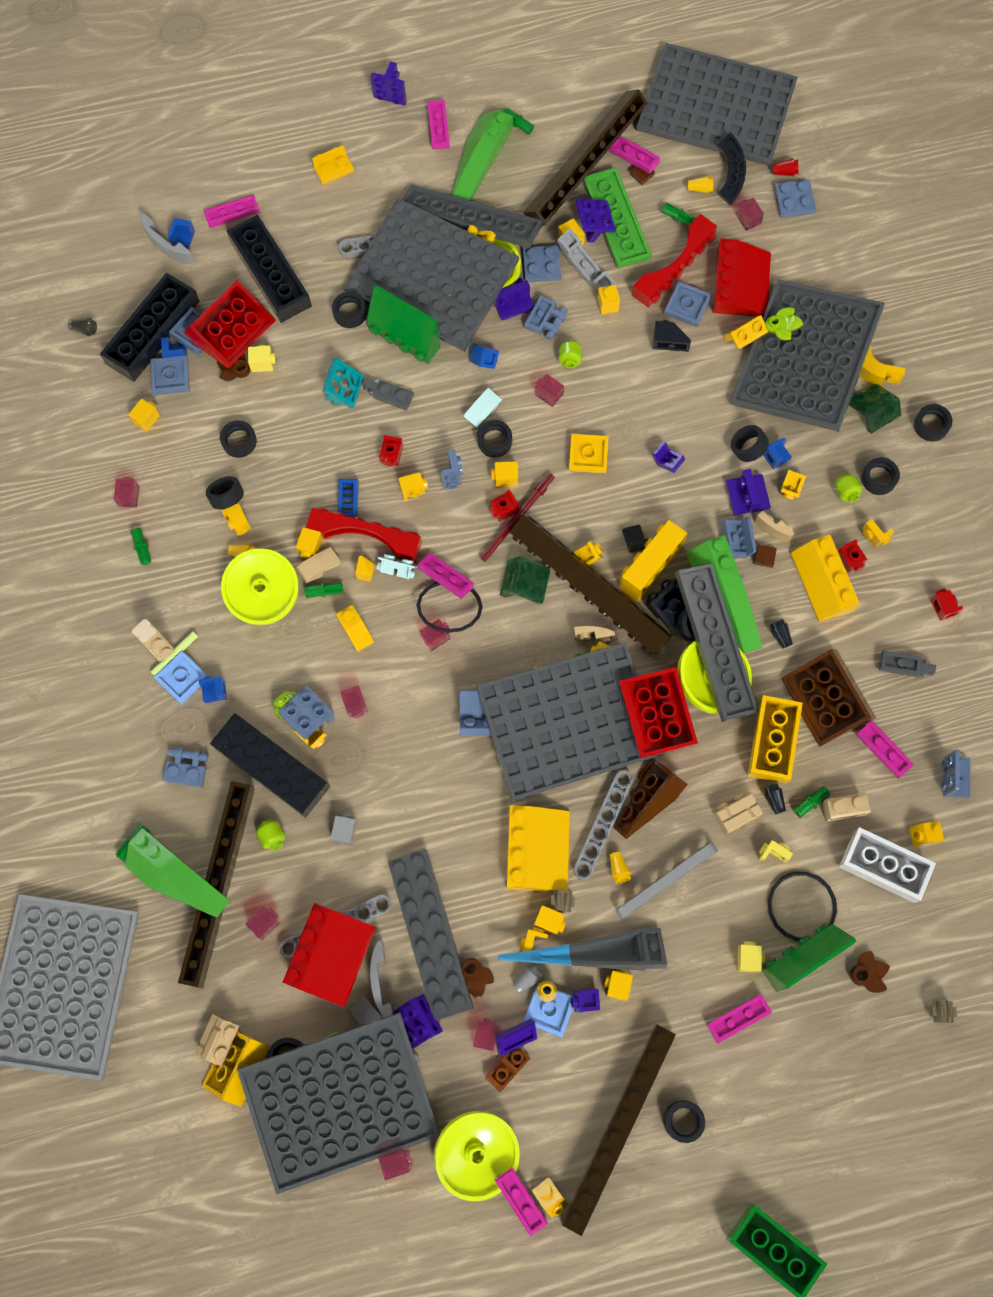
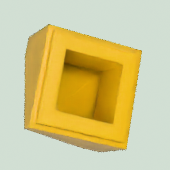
[355,556,375,582]

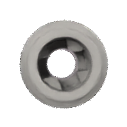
[513,963,543,994]

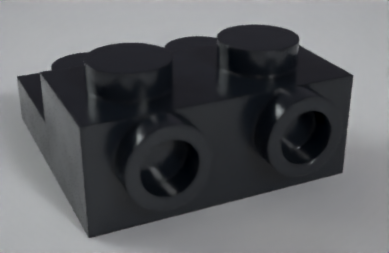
[645,578,689,633]

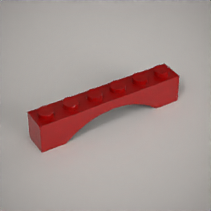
[632,214,717,308]
[305,507,422,563]

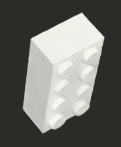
[839,827,936,903]

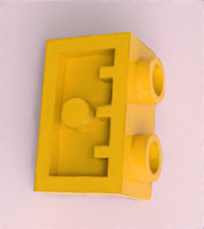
[312,145,354,185]
[723,315,768,349]

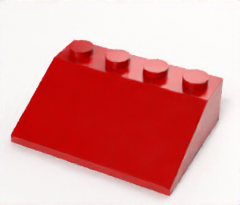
[713,238,771,317]
[183,280,276,369]
[619,667,698,758]
[282,903,376,1007]

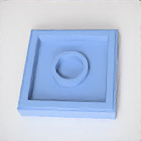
[154,651,210,705]
[524,983,573,1038]

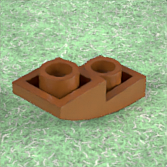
[485,1047,530,1092]

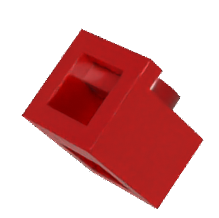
[379,435,403,466]
[489,489,519,522]
[838,539,868,573]
[931,588,963,621]

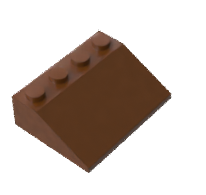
[781,649,876,747]

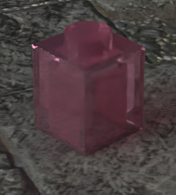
[735,197,764,231]
[535,374,564,407]
[113,477,140,508]
[420,619,451,652]
[340,685,368,718]
[245,906,280,940]
[473,1018,499,1051]
[379,1149,413,1181]

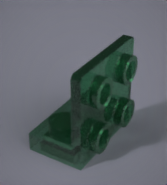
[849,384,902,434]
[500,556,551,605]

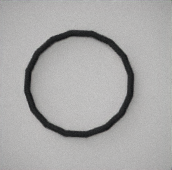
[416,582,483,633]
[767,872,837,941]

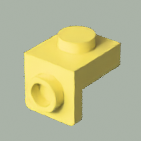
[759,840,793,863]

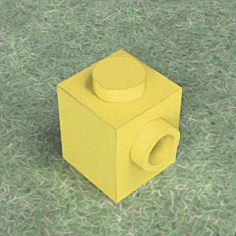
[248,345,276,372]
[737,941,765,973]

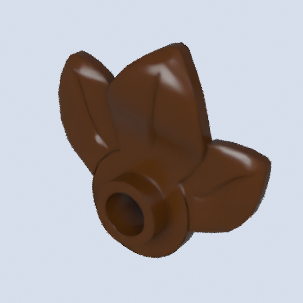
[217,354,251,381]
[850,951,890,993]
[462,958,494,1000]

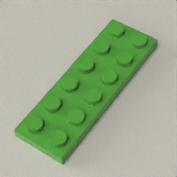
[583,167,652,269]

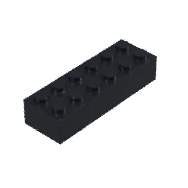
[226,214,312,323]
[100,272,200,382]
[209,713,330,818]

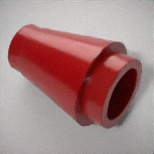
[773,158,799,176]

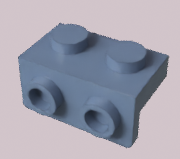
[441,450,463,489]
[721,517,756,559]

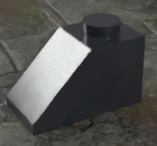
[653,320,691,352]

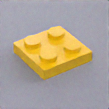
[569,434,609,474]

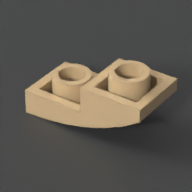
[755,511,794,543]
[296,547,341,583]
[573,626,615,645]

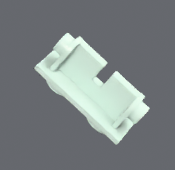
[377,554,418,580]

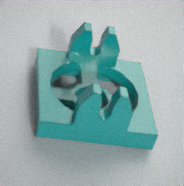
[322,358,364,408]

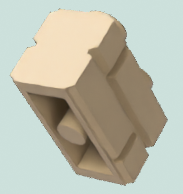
[131,619,174,662]
[714,793,763,835]
[822,793,871,822]
[195,1014,239,1066]

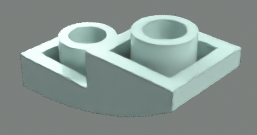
[464,388,502,428]

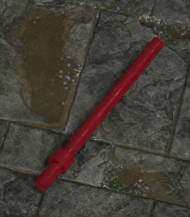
[480,473,555,562]

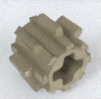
[550,890,575,912]
[929,1001,957,1023]

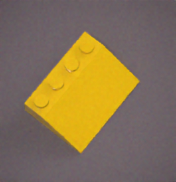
[507,806,570,892]

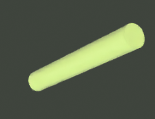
[150,631,198,676]

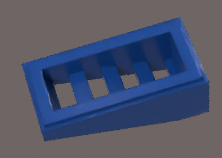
[338,479,359,517]

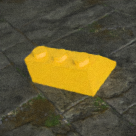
[201,1031,269,1107]

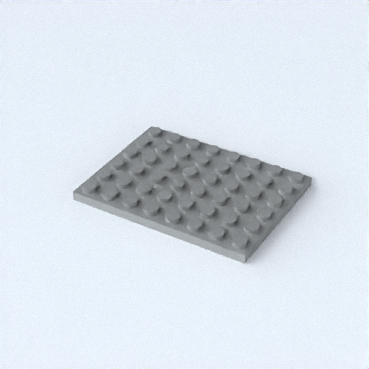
[0,894,140,1081]

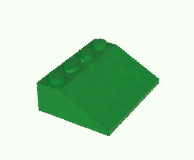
[367,285,440,364]
[762,924,857,992]

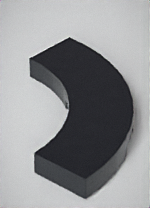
[717,132,746,206]

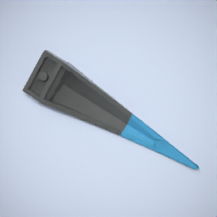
[498,928,667,971]

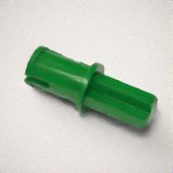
[503,108,534,135]
[662,203,696,226]
[130,528,151,565]
[305,582,344,598]
[793,786,830,818]
[115,823,150,861]

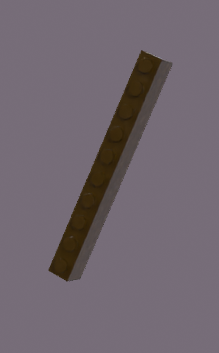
[523,89,648,226]
[510,514,673,654]
[178,781,255,989]
[561,1024,676,1236]

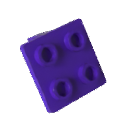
[370,61,407,106]
[575,199,616,243]
[494,278,534,321]
[726,469,771,515]
[394,994,443,1049]

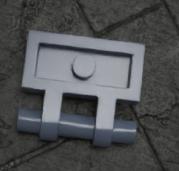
[524,296,568,340]
[162,747,209,788]

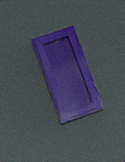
[495,1019,537,1056]

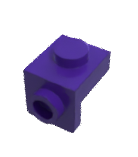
[652,441,685,473]
[570,989,600,1013]

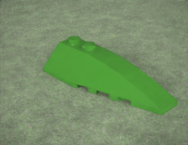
[452,109,513,201]
[686,535,762,654]
[125,828,230,918]

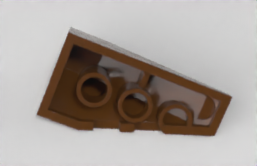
[614,758,688,839]

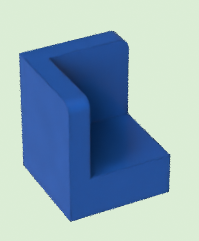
[168,218,195,249]
[161,337,187,358]
[469,343,499,369]
[763,437,792,469]
[198,676,227,703]

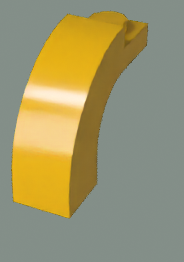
[859,345,905,387]

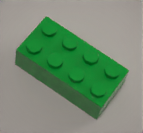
[726,1203,827,1297]

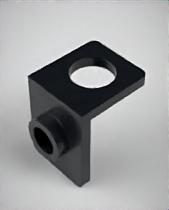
[622,524,648,553]

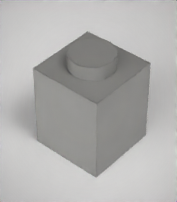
[330,814,357,846]

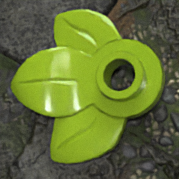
[766,307,803,340]

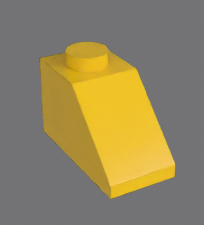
[336,605,374,652]

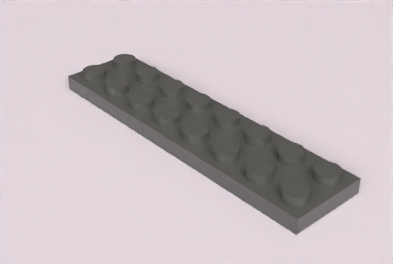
[402,184,543,248]
[675,563,759,722]
[388,849,474,1021]

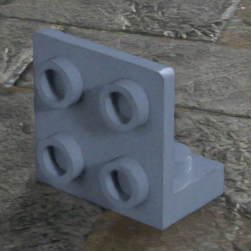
[278,686,335,740]
[460,690,491,736]
[941,750,970,799]

